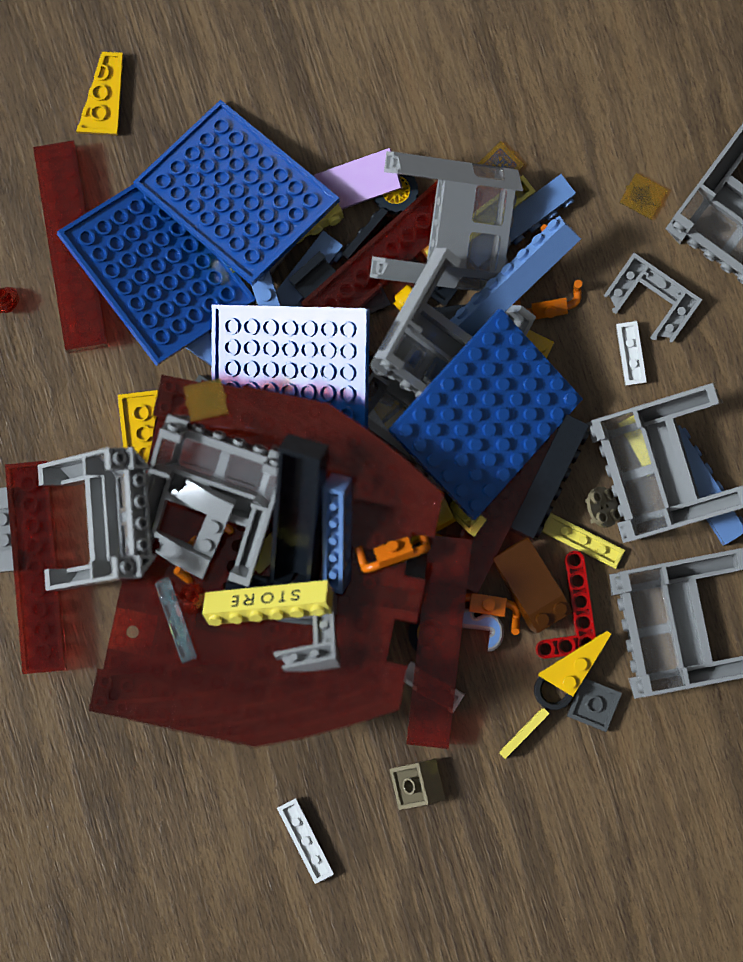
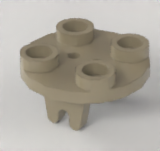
[585,487,621,528]

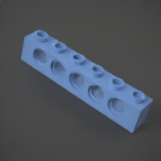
[322,473,352,594]

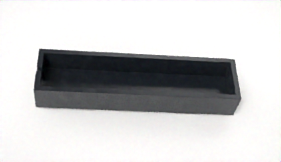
[269,433,329,585]

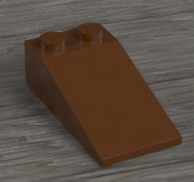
[492,537,573,634]

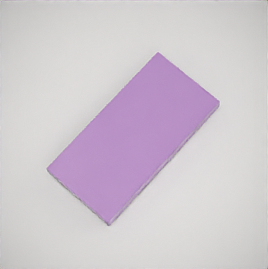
[314,148,403,209]

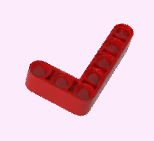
[535,551,596,659]

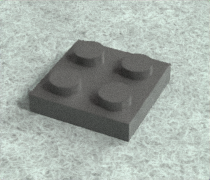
[567,678,622,732]

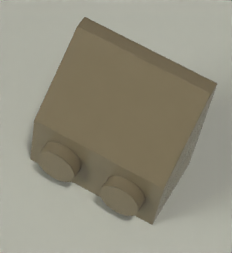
[389,758,445,810]

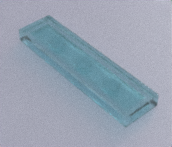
[155,577,197,663]

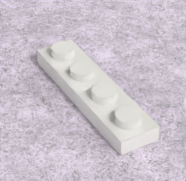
[277,798,334,884]

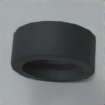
[534,676,573,710]

